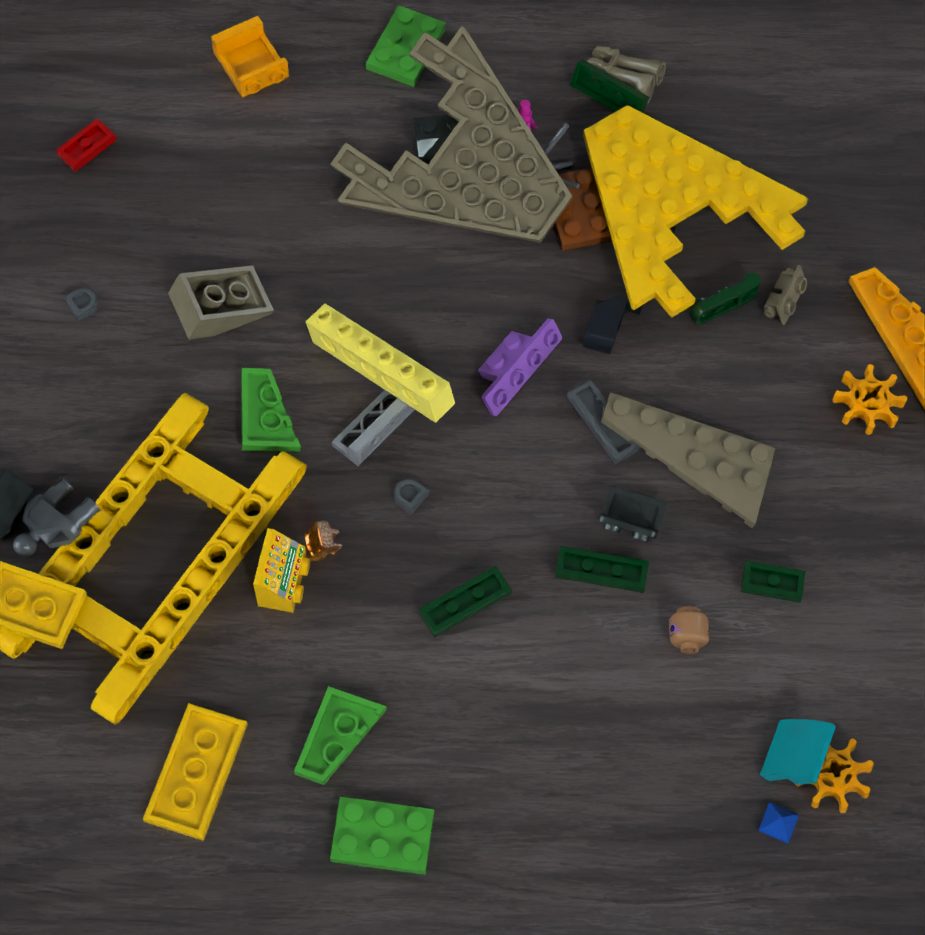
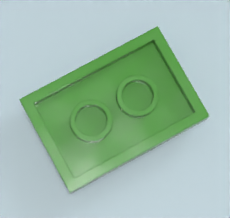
[366,5,446,87]
[330,797,434,875]

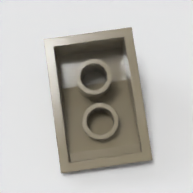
[168,265,274,340]

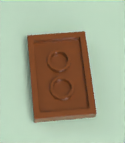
[554,168,612,251]

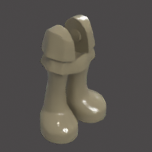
[587,46,666,104]

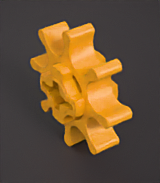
[832,364,907,435]
[795,738,874,813]

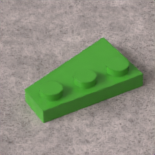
[294,686,387,785]

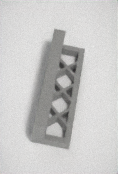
[332,390,415,466]

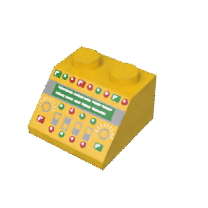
[253,528,311,613]

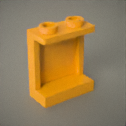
[211,16,289,98]

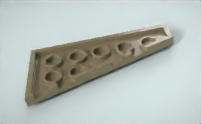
[601,392,775,528]

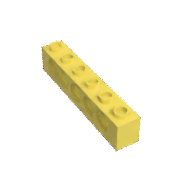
[305,304,455,423]

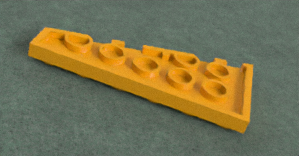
[848,267,925,409]

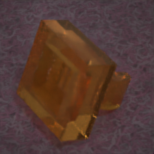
[304,521,342,561]

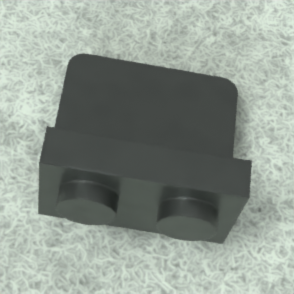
[598,485,668,542]

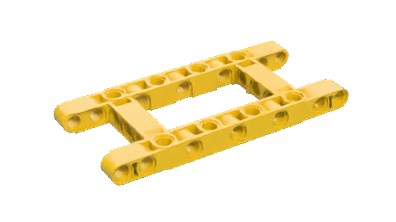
[0,393,307,725]

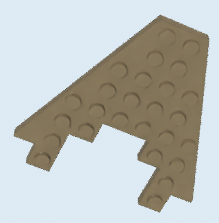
[330,26,572,243]

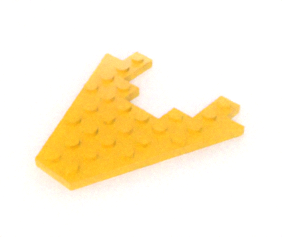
[583,105,808,318]

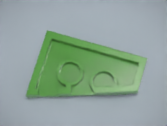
[241,368,301,452]

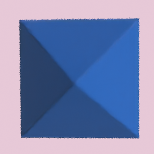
[758,802,799,844]

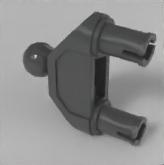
[13,477,101,557]

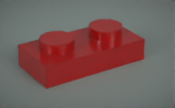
[56,119,117,172]

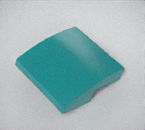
[760,719,836,785]

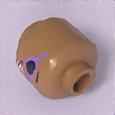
[669,606,709,654]

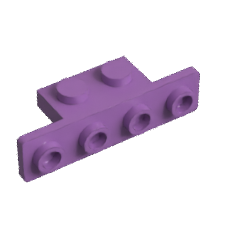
[478,318,562,416]

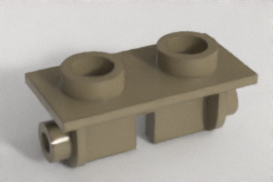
[763,265,807,326]

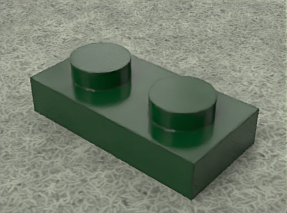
[741,560,805,603]

